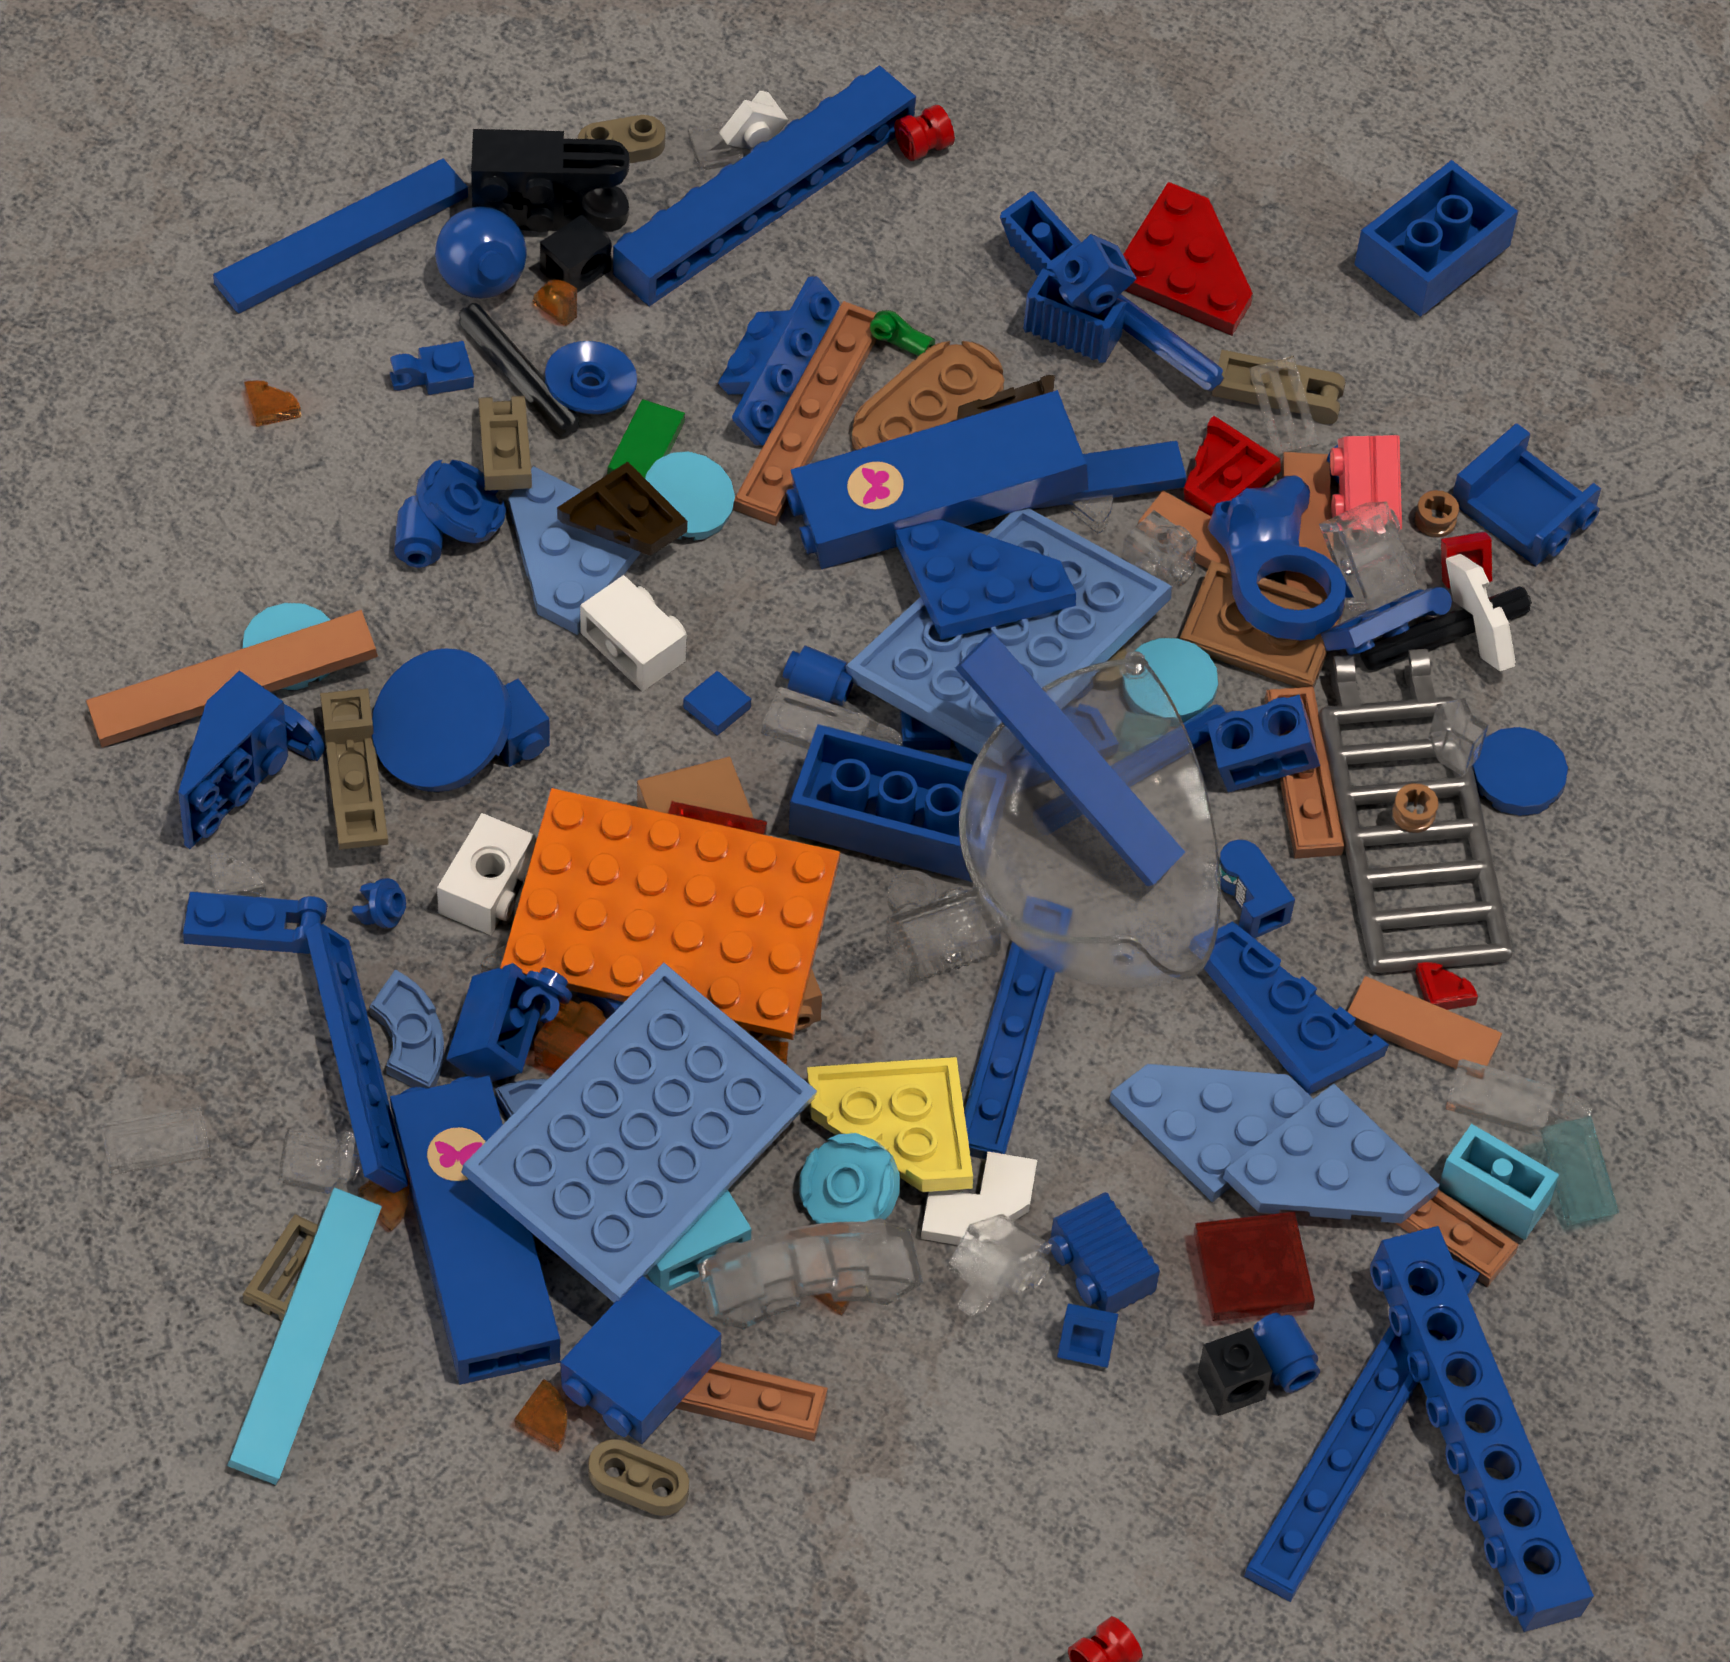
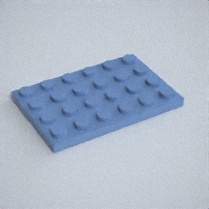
[846,508,1172,765]
[461,963,817,1303]

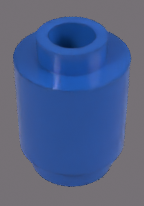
[394,495,443,568]
[782,645,854,706]
[1253,1313,1320,1393]

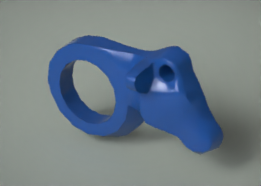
[1208,475,1354,641]

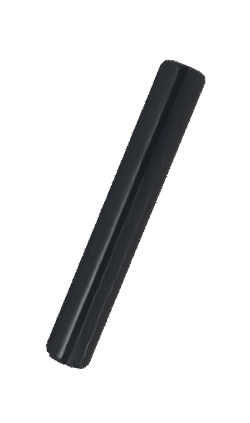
[459,303,580,437]
[1360,586,1532,670]

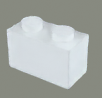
[580,575,687,692]

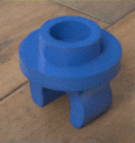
[352,878,406,928]
[517,968,572,1023]

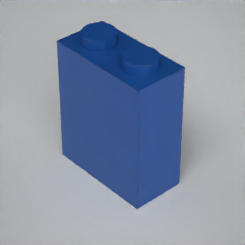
[560,1276,721,1444]

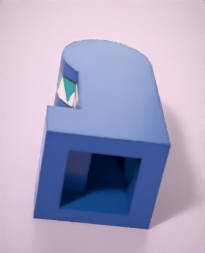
[1216,840,1295,938]

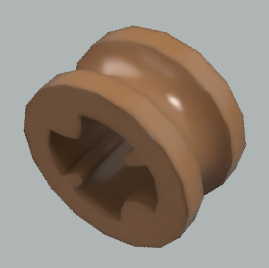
[1415,490,1459,537]
[1392,783,1438,833]

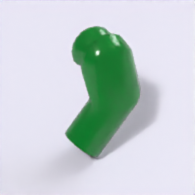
[870,310,936,356]

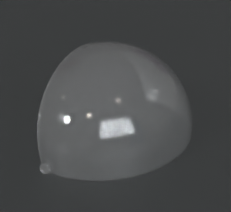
[959,651,1221,989]

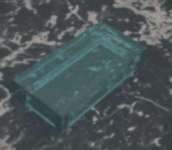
[1540,1116,1619,1227]

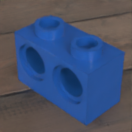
[1207,695,1320,793]

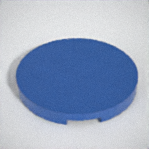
[372,648,512,792]

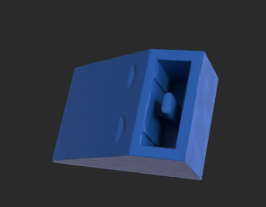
[178,670,288,849]

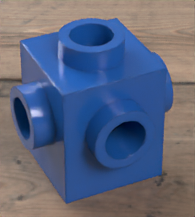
[1052,234,1136,314]

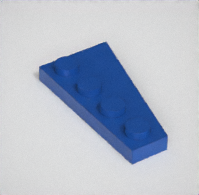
[1190,921,1389,1095]

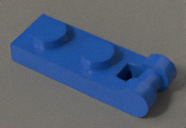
[1320,587,1452,655]
[183,892,328,954]

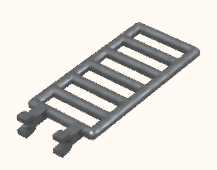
[1318,649,1513,973]

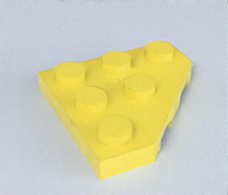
[807,1057,973,1192]

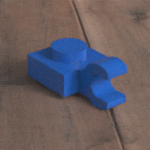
[390,341,474,395]

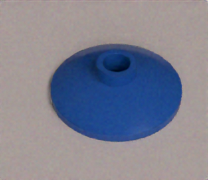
[545,341,637,414]

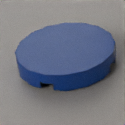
[416,460,506,544]
[1472,727,1568,816]

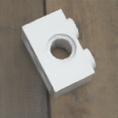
[437,813,535,935]

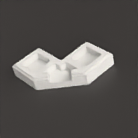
[1446,554,1516,671]
[921,1152,1037,1247]

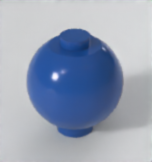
[435,207,527,299]

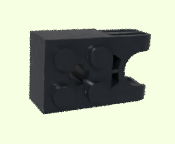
[471,129,630,232]

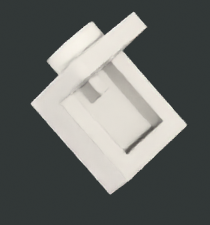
[719,91,788,150]

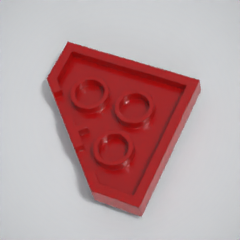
[1123,182,1253,336]

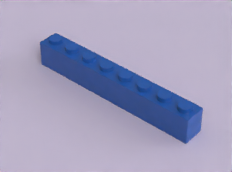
[613,65,916,306]

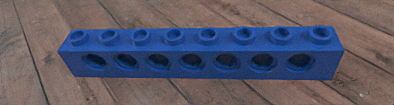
[1370,1226,1594,1632]

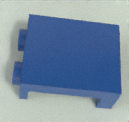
[1452,423,1601,567]

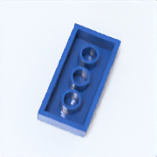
[788,724,1005,883]

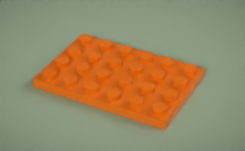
[500,788,840,1040]

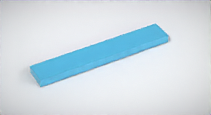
[227,1187,382,1485]

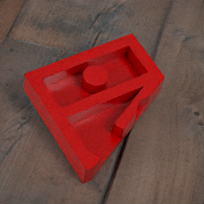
[1184,416,1281,516]

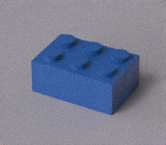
[1354,160,1518,317]

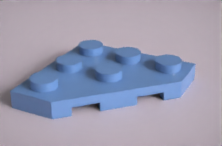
[508,466,641,635]
[1109,1064,1313,1202]
[1223,1083,1440,1223]

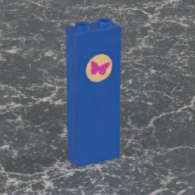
[786,390,1088,569]
[390,1075,560,1385]

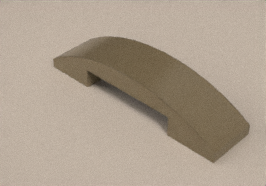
[320,688,388,850]

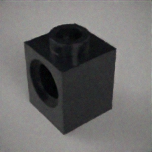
[540,215,612,298]
[1197,1328,1272,1416]

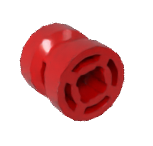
[894,104,955,161]
[1068,1616,1143,1662]

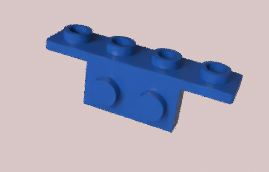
[718,276,840,445]

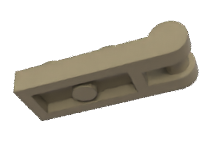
[1212,350,1346,424]
[478,395,532,491]

